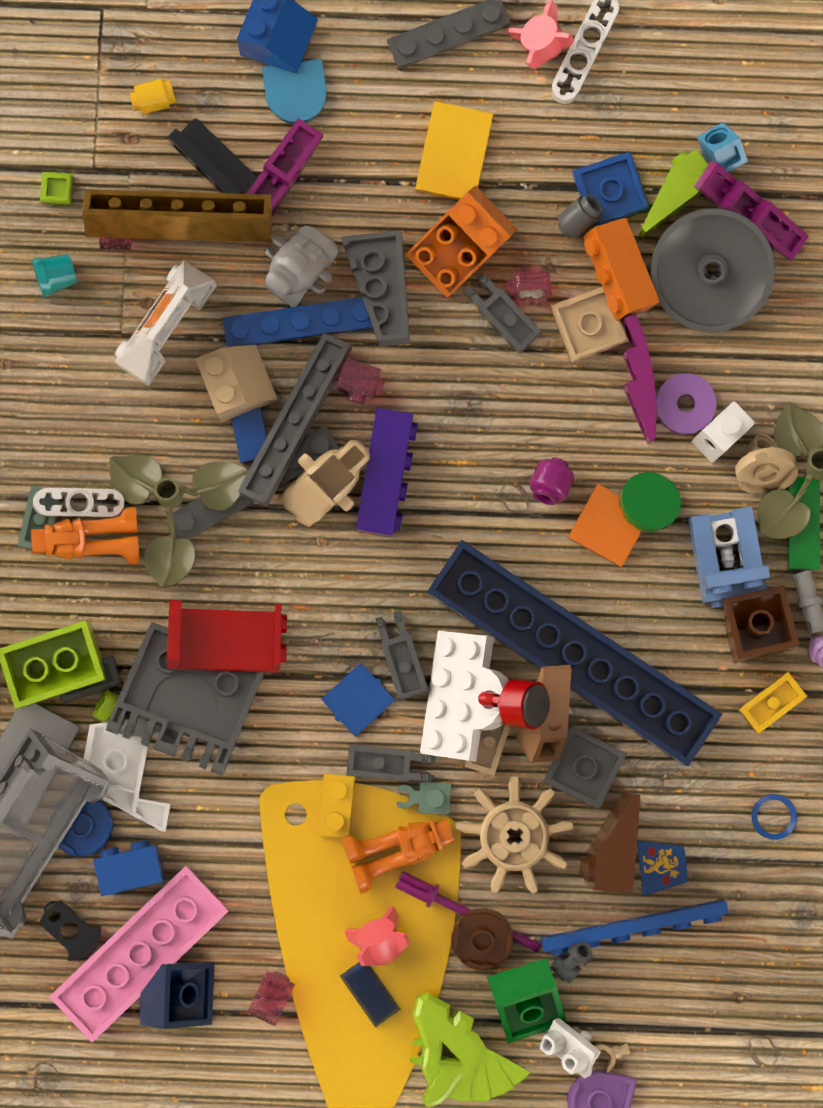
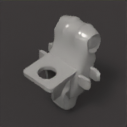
[265,225,340,307]

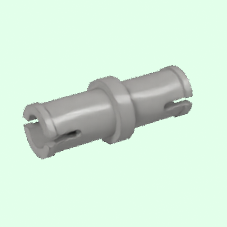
[792,570,823,635]

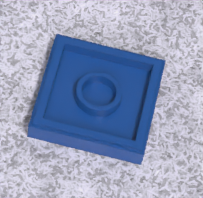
[572,151,650,229]

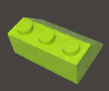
[0,620,106,709]

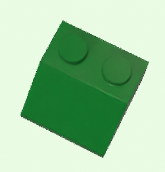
[487,958,567,1043]

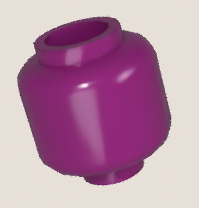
[529,457,574,505]

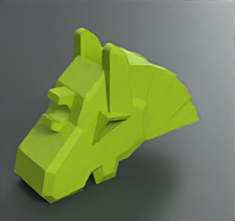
[410,992,531,1107]

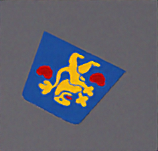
[637,841,688,896]

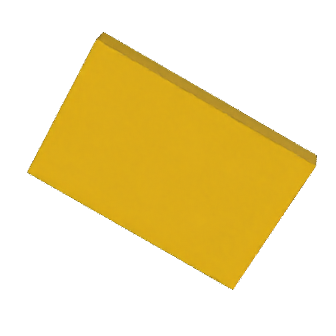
[415,101,494,200]

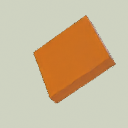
[567,484,642,568]

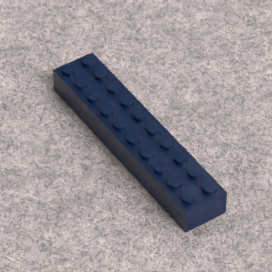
[427,540,723,766]

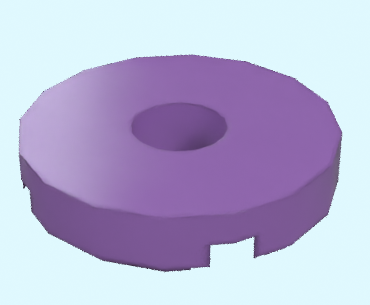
[656,373,717,435]

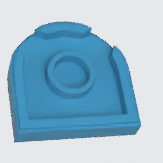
[262,59,327,125]

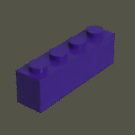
[356,408,418,538]

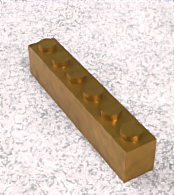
[82,189,272,242]

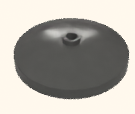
[651,208,775,332]

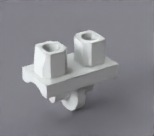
[540,1018,601,1079]

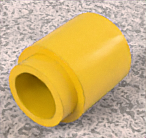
[129,78,176,116]

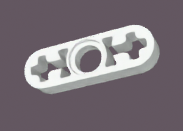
[33,488,124,517]

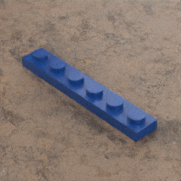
[222,297,373,347]
[540,899,729,956]

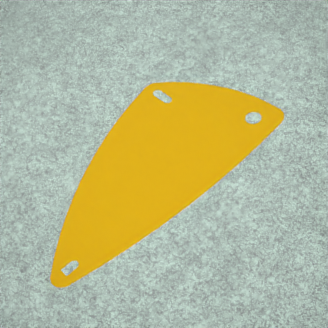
[259,780,461,1108]

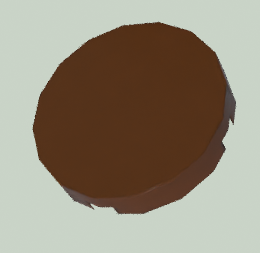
[451,908,514,970]

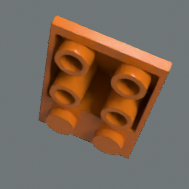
[405,185,518,298]

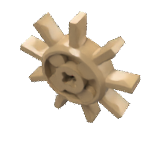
[455,776,574,894]

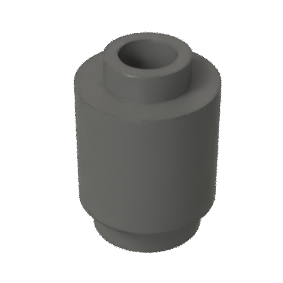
[558,194,603,239]

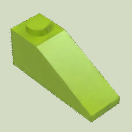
[639,149,708,239]

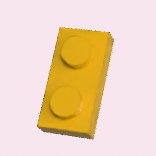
[738,672,807,734]
[318,773,355,838]

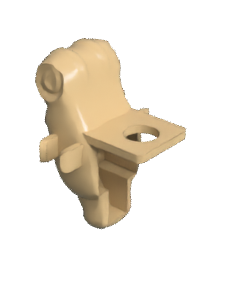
[279,440,370,527]

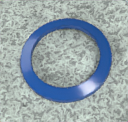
[751,794,797,840]

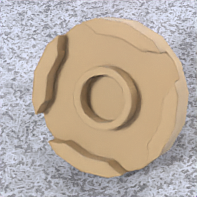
[735,434,798,495]

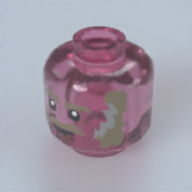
[507,265,552,307]

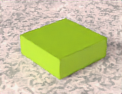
[40,172,74,206]

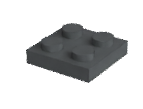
[543,726,627,809]

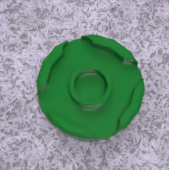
[619,472,682,533]

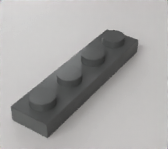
[387,0,511,70]

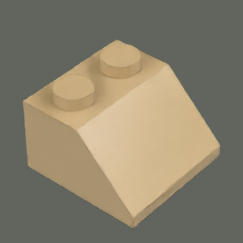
[195,344,278,423]

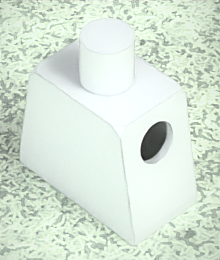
[691,401,755,463]

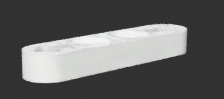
[551,0,619,104]

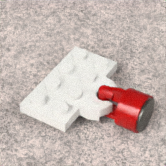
[420,631,550,762]

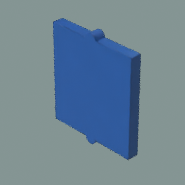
[321,663,395,737]

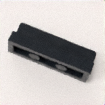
[168,118,258,194]

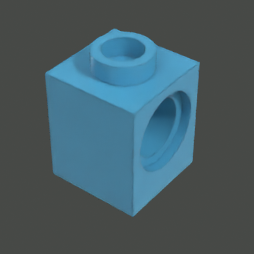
[697,122,748,173]

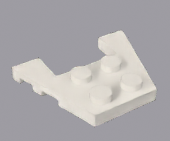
[82,718,183,832]

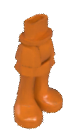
[31,507,140,565]
[341,819,455,894]

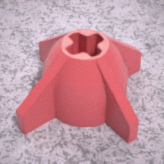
[508,0,575,69]
[344,906,410,966]

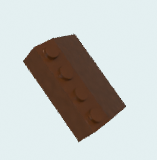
[579,792,640,893]

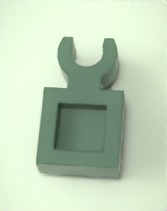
[397,782,451,815]

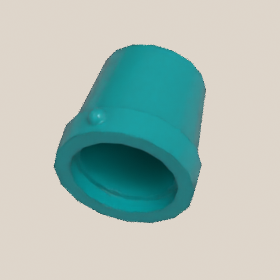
[31,254,78,298]

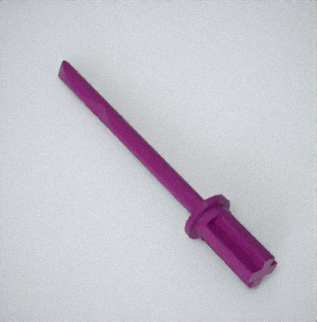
[395,871,541,952]

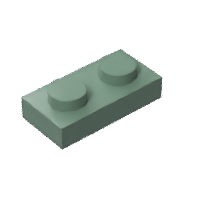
[17,485,62,549]

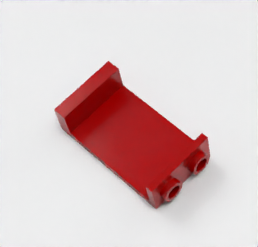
[167,600,287,673]

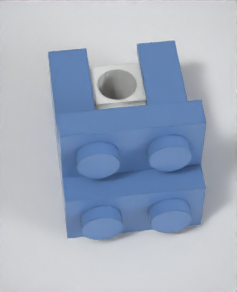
[687,506,770,608]

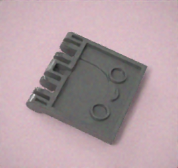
[106,622,265,776]

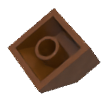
[723,585,800,664]

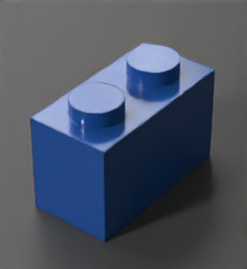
[93,840,166,896]

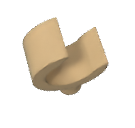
[593,1043,630,1073]

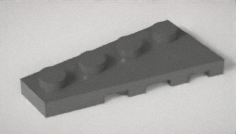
[341,230,410,347]

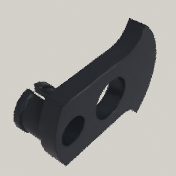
[40,900,101,961]

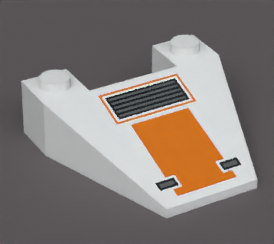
[115,260,217,386]

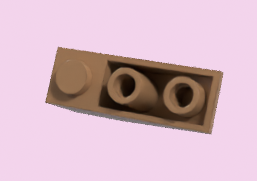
[516,665,571,763]

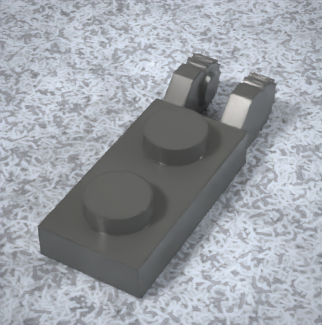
[463,273,542,355]
[375,610,429,701]
[346,744,436,782]

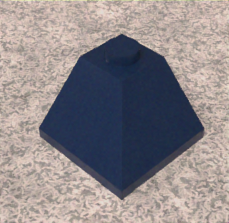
[139,961,215,1029]

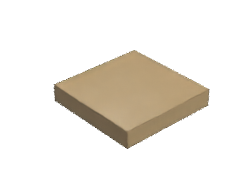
[550,287,629,364]

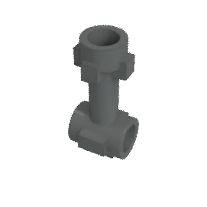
[550,942,592,983]

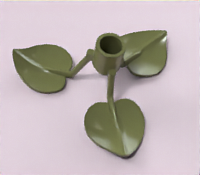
[757,402,823,540]
[109,454,248,588]

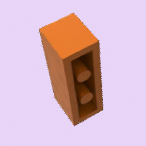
[583,218,660,321]

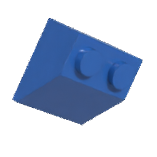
[237,0,318,74]

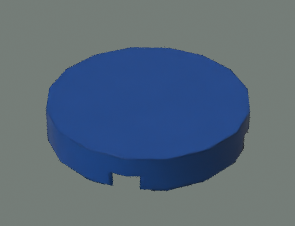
[51,800,113,857]

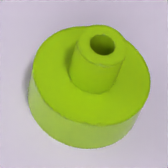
[92,689,119,723]

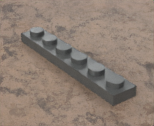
[238,333,352,507]
[166,425,339,540]

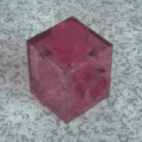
[336,358,386,405]

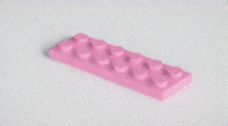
[49,865,229,1042]

